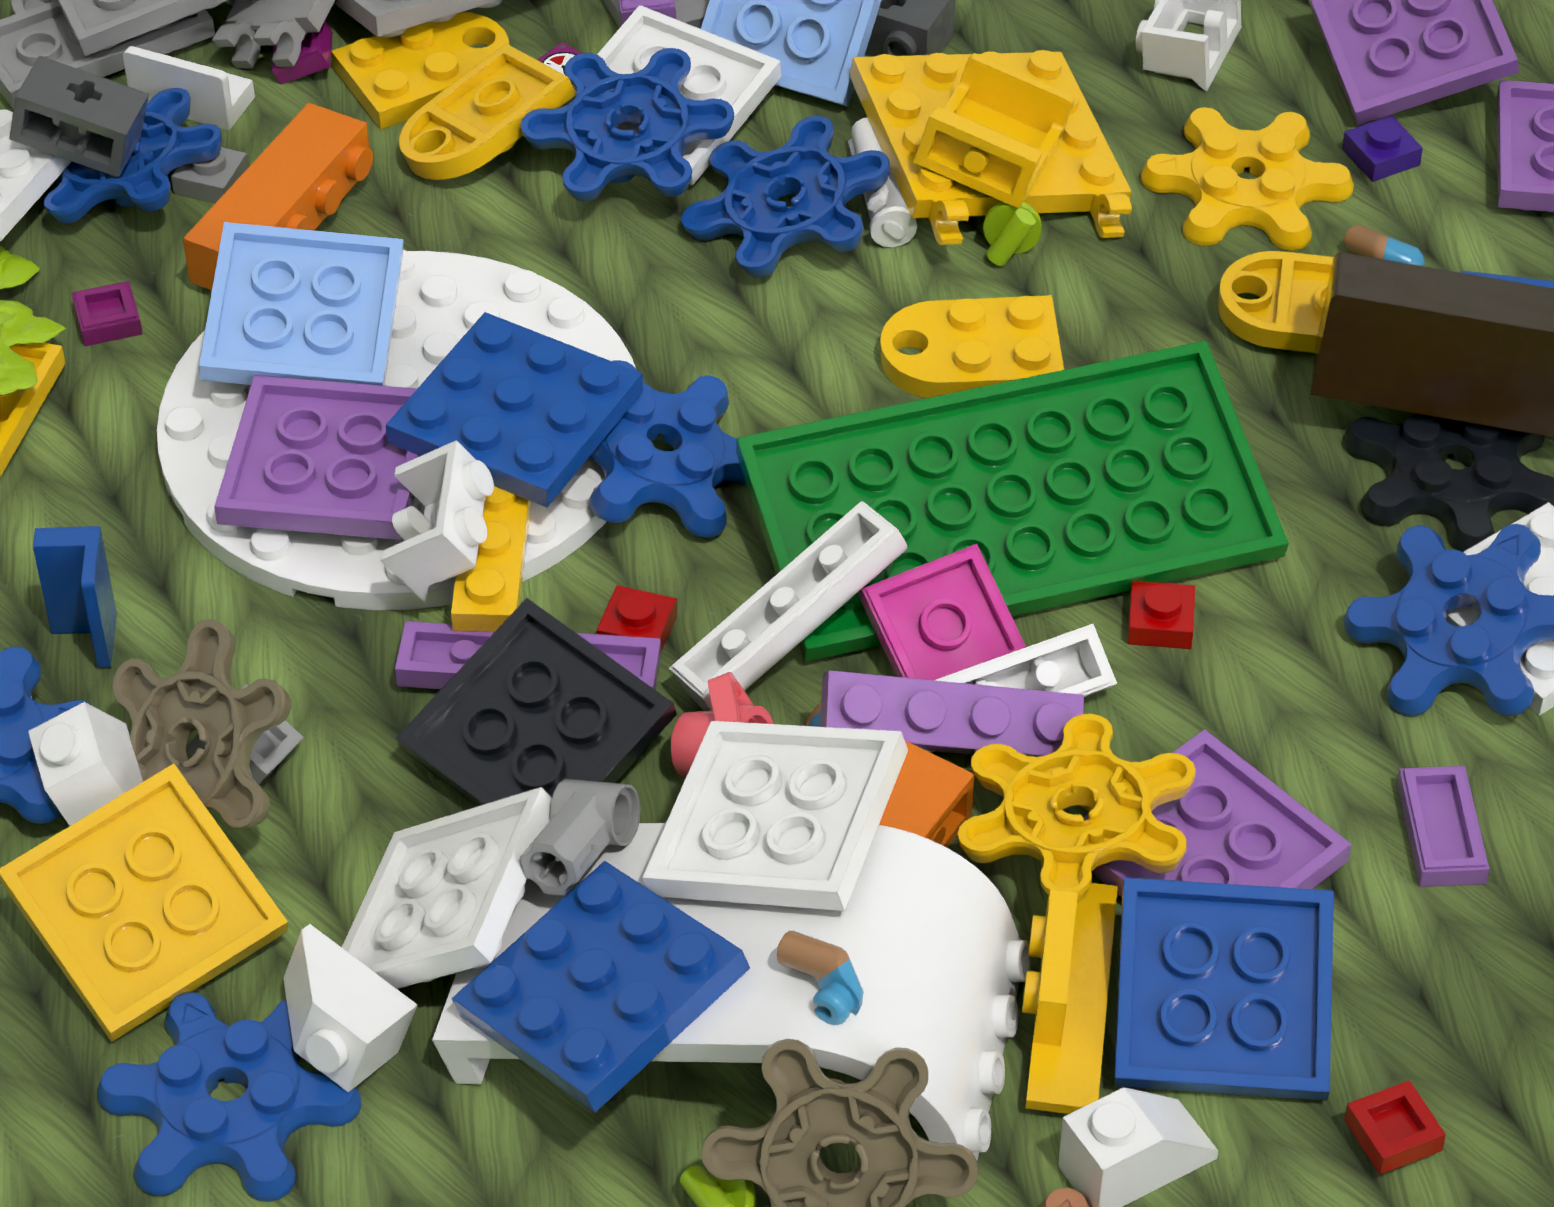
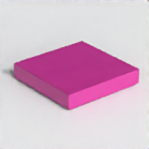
[859,544,1026,680]

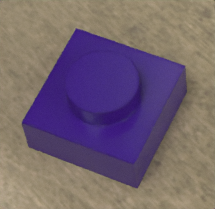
[1342,115,1423,182]

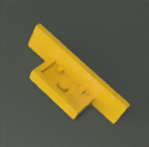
[1022,883,1118,1114]

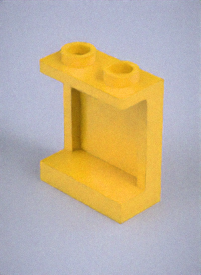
[913,53,1075,209]

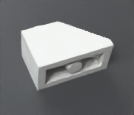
[28,702,143,826]
[283,924,418,1092]
[1058,1087,1218,1207]

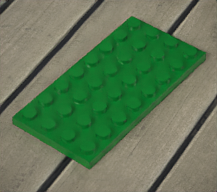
[736,341,1289,662]

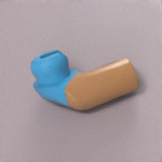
[1344,224,1425,266]
[777,931,864,1025]

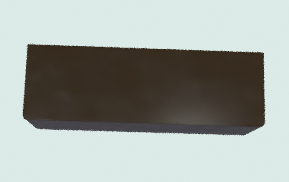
[1311,252,1554,437]

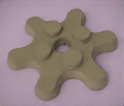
[112,619,291,829]
[701,1039,979,1207]

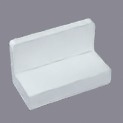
[123,46,255,131]

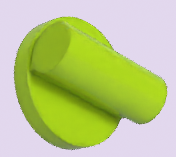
[983,202,1042,266]
[680,1165,757,1207]

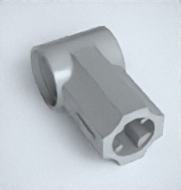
[520,779,641,896]

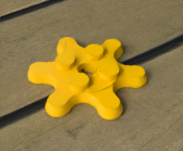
[1140,107,1354,251]
[958,713,1196,903]

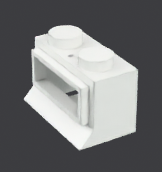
[1136,0,1242,92]
[381,440,494,602]

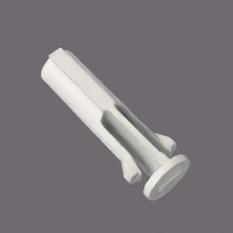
[848,117,917,247]

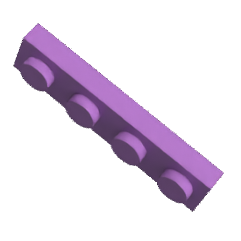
[395,621,661,690]
[820,670,1084,757]

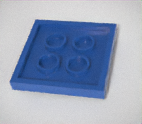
[385,312,643,508]
[451,861,750,1113]
[1114,877,1334,1101]

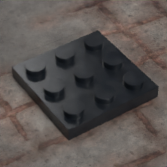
[396,598,677,807]

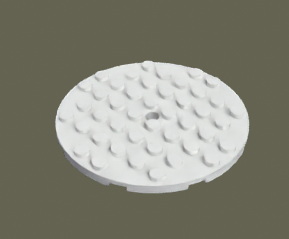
[157,250,636,611]

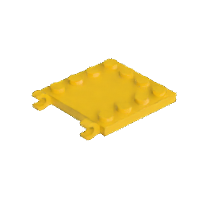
[849,50,1132,245]

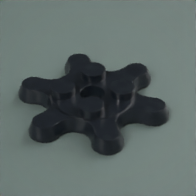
[1344,413,1554,552]

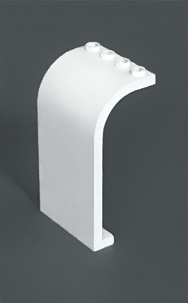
[432,823,1031,1160]

